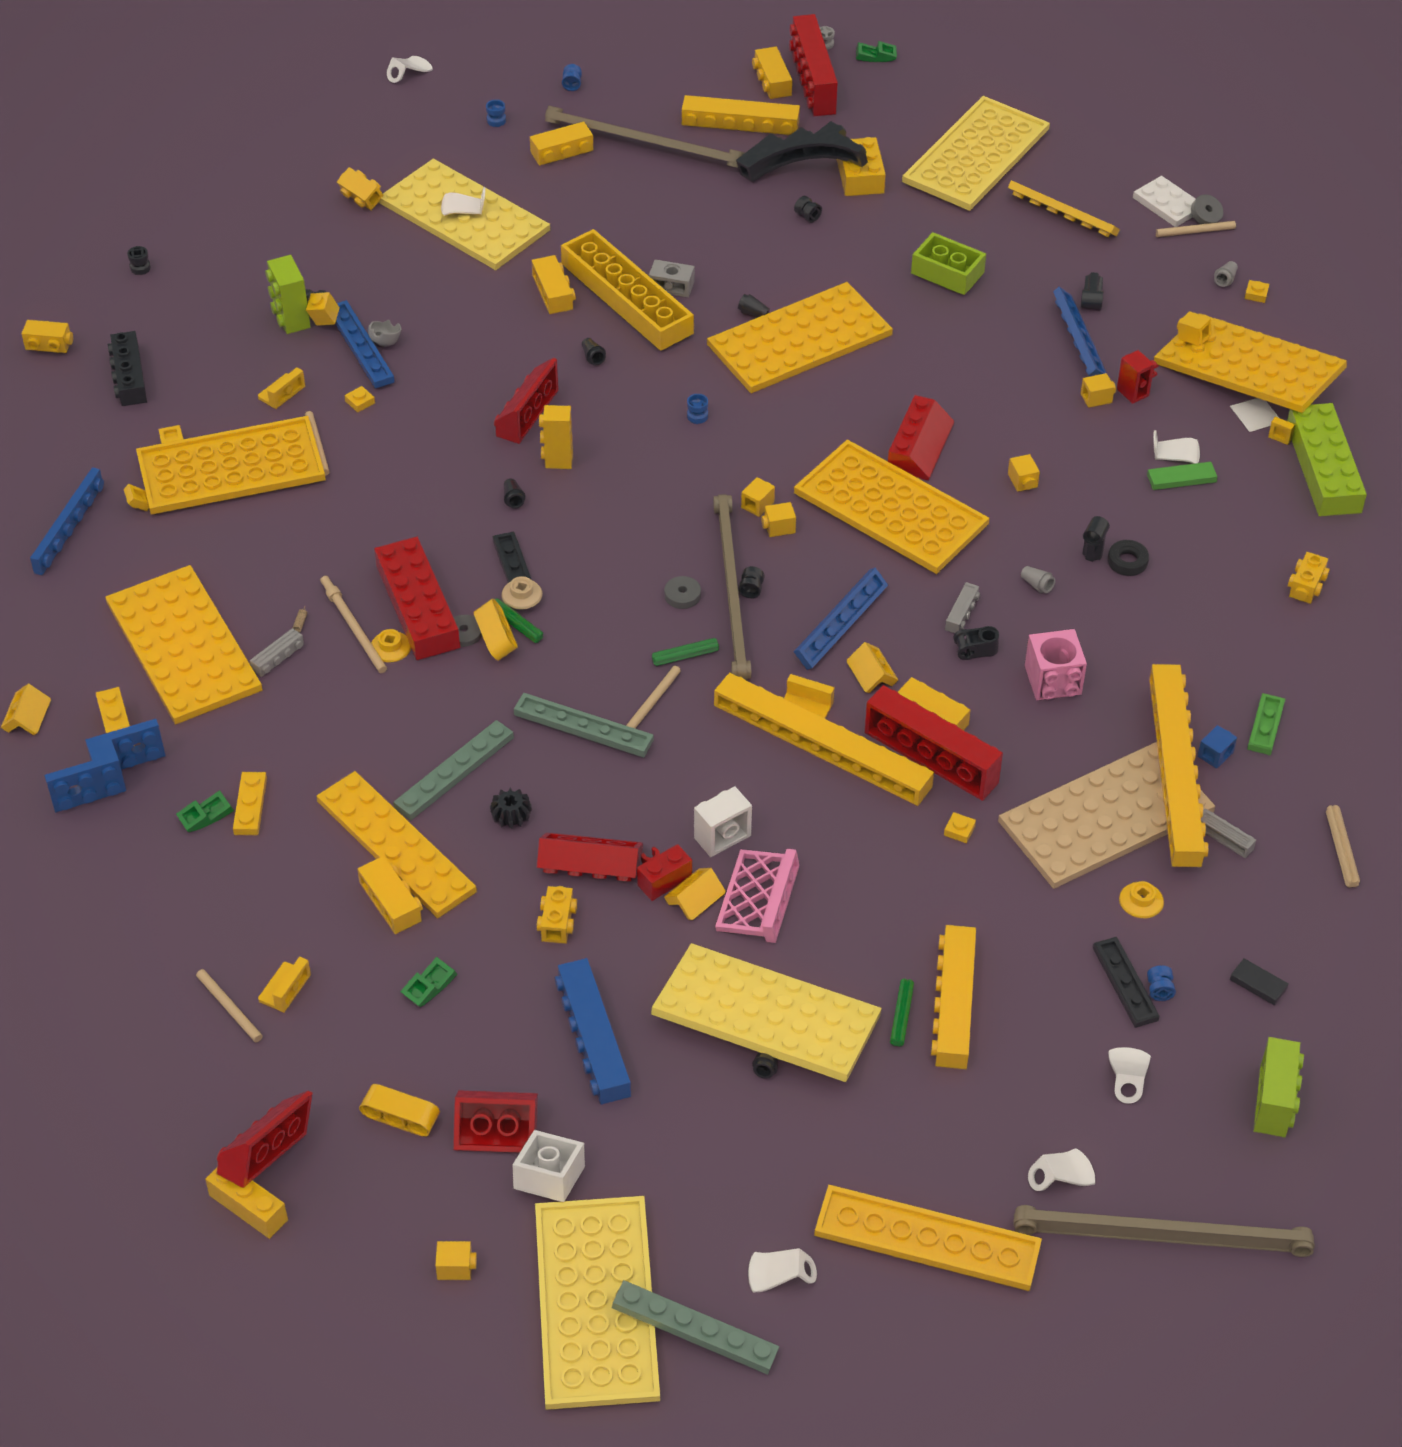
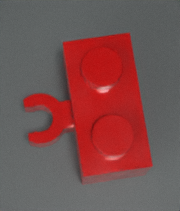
[1117,350,1159,404]
[637,844,692,901]

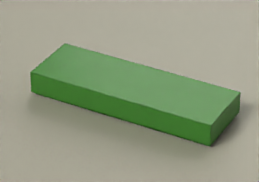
[1147,462,1217,490]
[1247,693,1285,755]

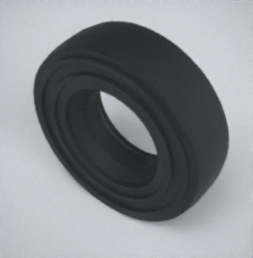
[1108,540,1149,576]

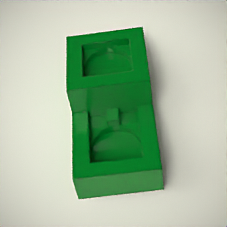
[856,41,897,62]
[176,790,234,832]
[400,957,457,1007]

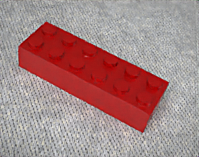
[789,14,838,117]
[374,536,461,660]
[864,685,1003,801]

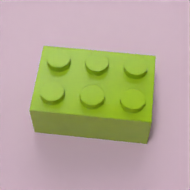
[911,232,986,295]
[265,255,311,334]
[1253,1037,1304,1137]

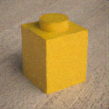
[306,292,340,325]
[1177,311,1211,346]
[1080,373,1116,408]
[1008,454,1040,492]
[741,477,775,517]
[761,502,796,537]
[436,1241,477,1280]

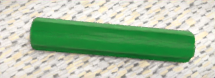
[495,598,543,643]
[652,638,719,666]
[890,978,914,1047]

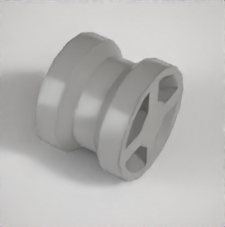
[820,26,835,50]

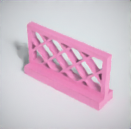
[715,849,800,943]

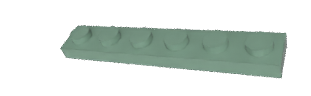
[514,693,654,758]
[393,720,514,821]
[612,1280,779,1375]

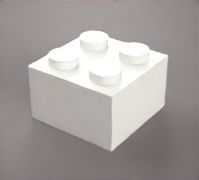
[694,786,752,857]
[513,1130,585,1202]

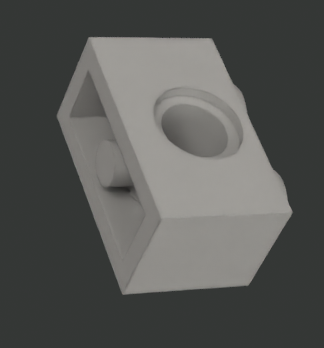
[649,260,695,298]

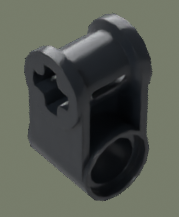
[953,626,999,660]

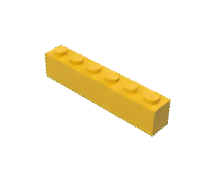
[682,95,800,135]
[931,925,976,1069]

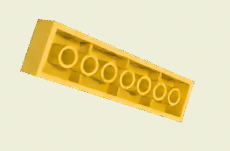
[561,229,694,351]

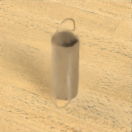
[293,606,307,632]

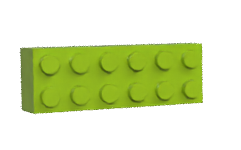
[1287,403,1367,516]

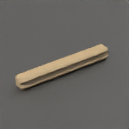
[1326,805,1360,888]

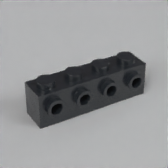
[107,331,147,406]

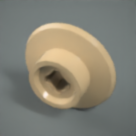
[501,577,543,609]

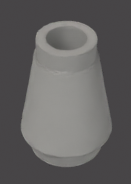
[1214,261,1238,287]
[1021,566,1055,593]

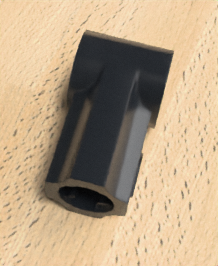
[1080,272,1104,310]
[1082,516,1110,562]

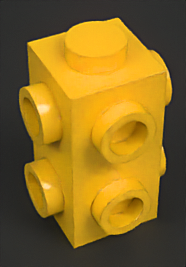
[337,167,384,210]
[21,320,73,353]
[1288,552,1330,604]
[537,886,577,944]

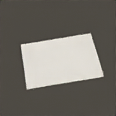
[1230,398,1279,432]

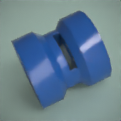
[562,64,582,91]
[486,99,506,127]
[687,394,708,424]
[1147,965,1176,1001]

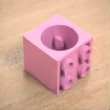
[1025,629,1087,700]

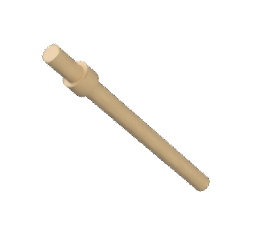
[320,576,387,673]

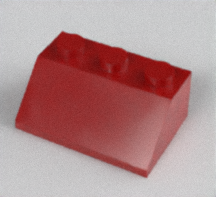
[453,1090,538,1153]

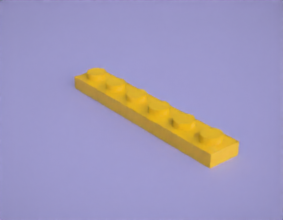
[1008,180,1120,237]

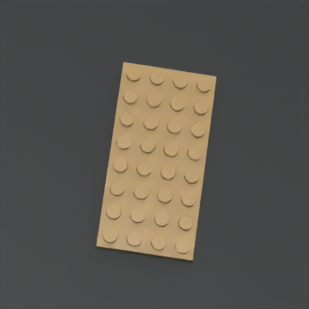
[998,742,1215,889]

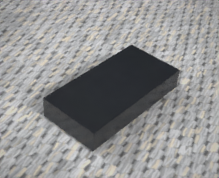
[1230,958,1289,1005]

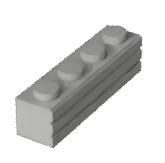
[945,582,980,633]
[250,628,304,677]
[1201,809,1256,858]

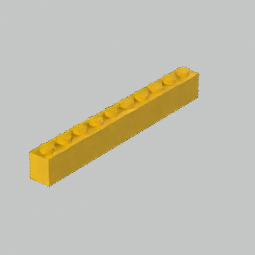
[1149,664,1208,867]
[714,672,934,806]

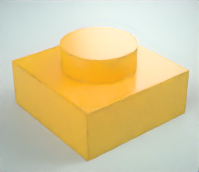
[1245,280,1270,303]
[344,386,375,412]
[1268,417,1295,445]
[158,425,183,444]
[123,484,149,511]
[944,812,976,844]

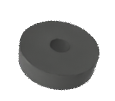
[1191,194,1223,224]
[664,576,701,609]
[453,615,482,647]

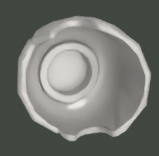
[367,320,402,347]

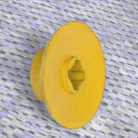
[371,629,411,662]
[1119,881,1164,918]

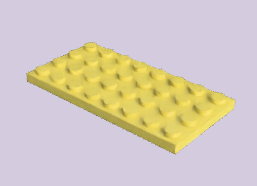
[902,96,1050,211]
[379,158,550,270]
[651,943,882,1082]
[535,1196,660,1410]

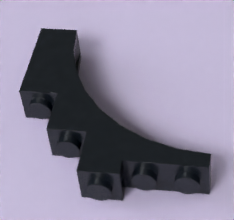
[736,121,868,182]

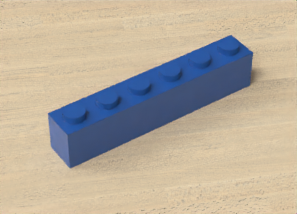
[554,958,631,1105]

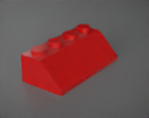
[494,358,559,444]
[888,395,954,481]
[537,832,643,881]
[217,1090,313,1188]

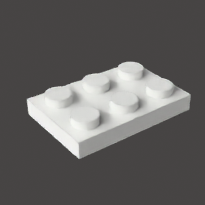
[1133,176,1195,227]

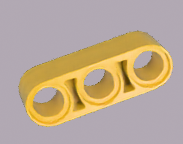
[473,599,518,661]
[359,1084,440,1136]

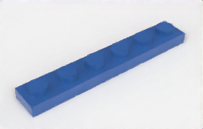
[1053,286,1107,376]
[335,300,395,389]
[30,467,104,575]
[794,567,888,670]

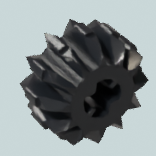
[490,787,532,829]

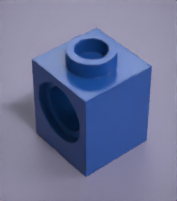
[1197,725,1237,769]

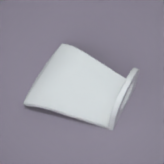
[387,56,433,83]
[441,187,485,216]
[1154,430,1200,464]
[1108,1047,1151,1104]
[1028,1148,1095,1191]
[748,1248,817,1293]

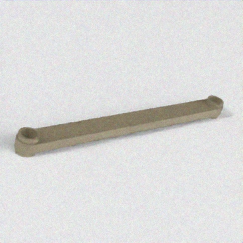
[545,105,745,168]
[713,494,751,680]
[1013,1205,1315,1257]

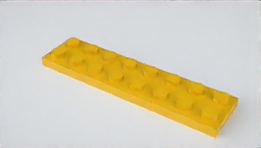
[316,771,477,919]
[814,1184,1042,1291]

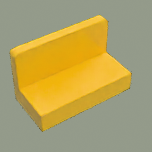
[258,367,305,409]
[847,642,898,693]
[784,674,835,719]
[1,683,51,735]
[664,868,726,920]
[258,956,311,1013]

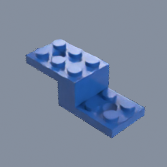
[44,719,165,813]

